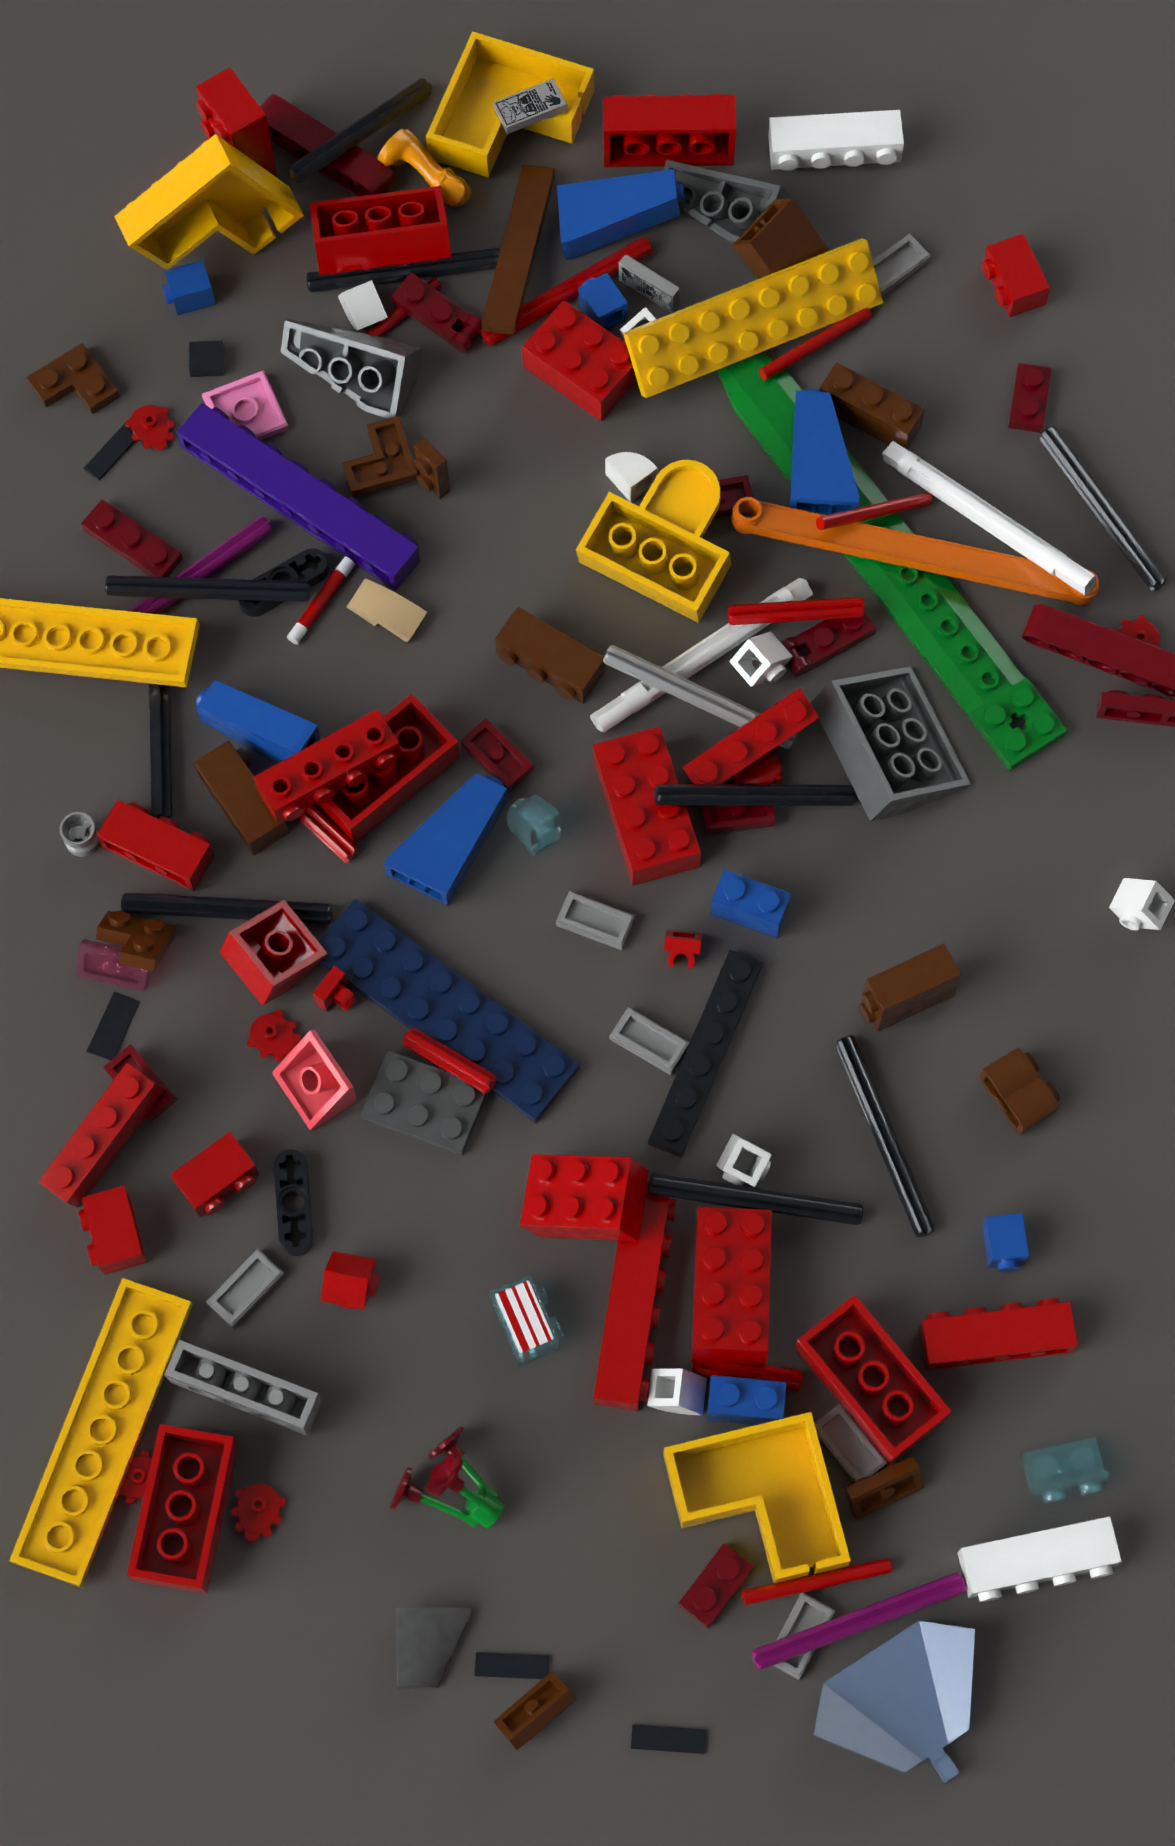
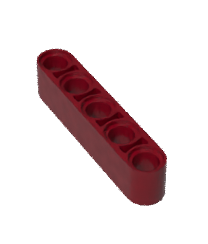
[260,94,396,196]
[1021,604,1175,697]

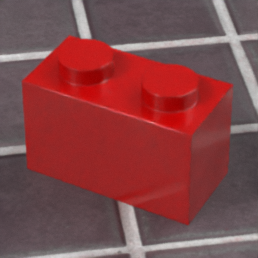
[981,234,1050,317]
[170,1131,259,1217]
[78,1185,147,1275]

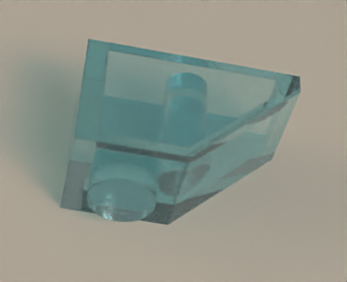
[507,794,560,857]

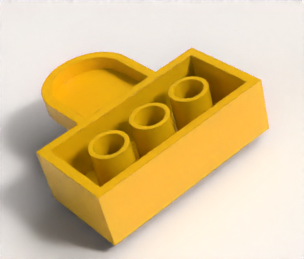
[576,460,732,623]

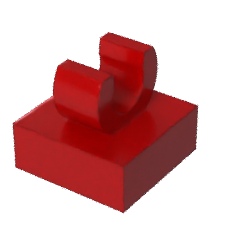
[664,930,702,969]
[312,966,356,1012]

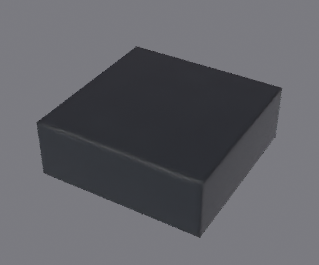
[189,341,224,377]

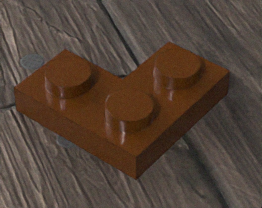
[26,343,120,414]
[343,416,417,497]
[96,910,176,972]

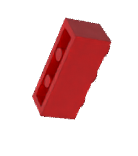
[97,800,214,892]

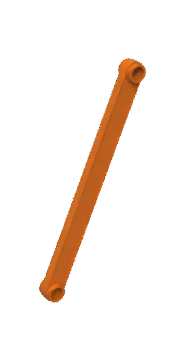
[731,497,1099,606]

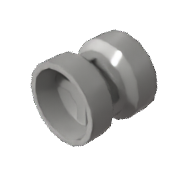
[59,812,100,857]

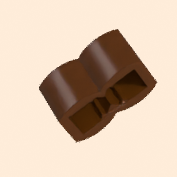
[979,1047,1060,1135]

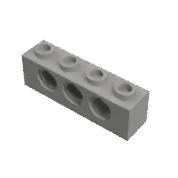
[164,1340,322,1436]

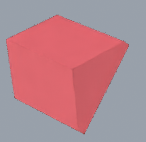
[272,1029,358,1130]

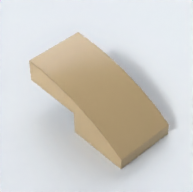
[347,578,427,643]

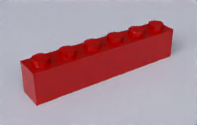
[593,1183,677,1411]

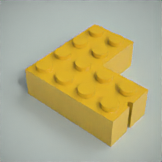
[425,31,594,178]
[114,134,304,270]
[663,1412,851,1583]

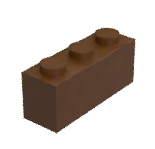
[819,362,925,450]
[495,607,605,704]
[193,740,289,856]

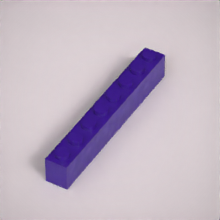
[177,403,420,591]

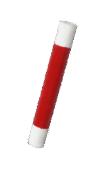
[287,557,355,645]

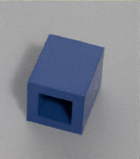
[162,260,216,315]
[578,273,628,330]
[982,1213,1029,1272]

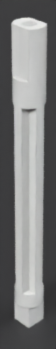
[882,441,1096,595]
[590,578,813,733]

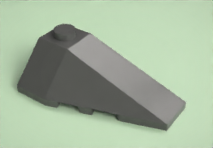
[663,160,792,244]
[280,319,422,419]

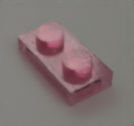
[76,939,150,992]

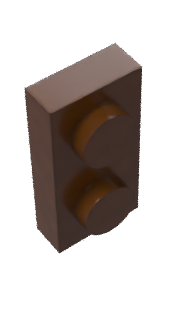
[414,437,450,499]
[845,1456,924,1520]
[493,1671,576,1750]

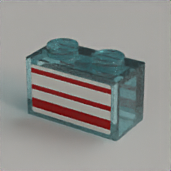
[489,1275,564,1367]

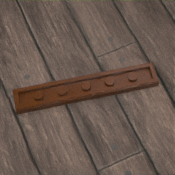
[481,164,555,335]

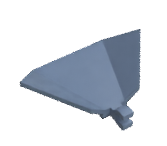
[813,1621,975,1783]

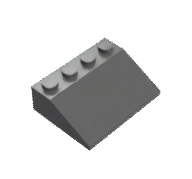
[811,666,971,822]

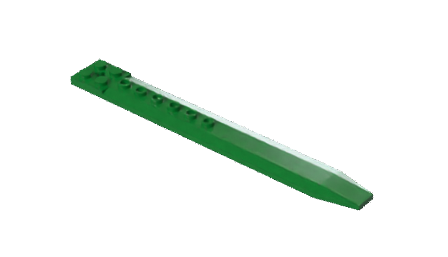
[717,352,1067,771]

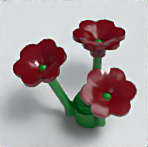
[390,1426,504,1529]

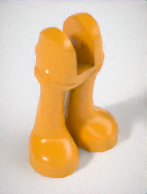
[377,128,471,206]

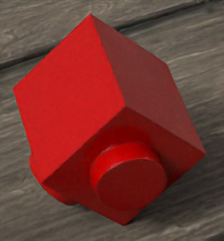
[321,1251,380,1310]

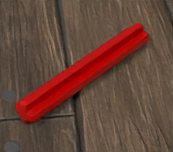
[728,597,865,625]

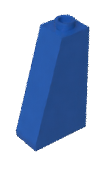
[557,169,685,260]
[789,389,860,515]
[196,680,321,764]
[384,773,508,906]

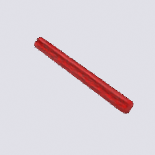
[481,237,653,346]

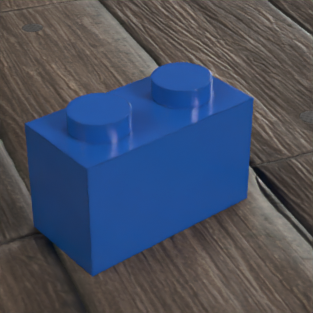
[710,869,791,938]
[707,1375,786,1425]

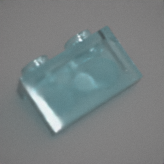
[1021,1437,1110,1503]

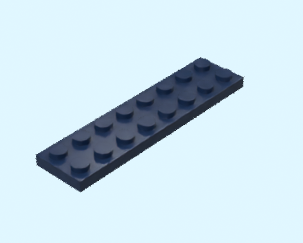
[319,899,580,1123]

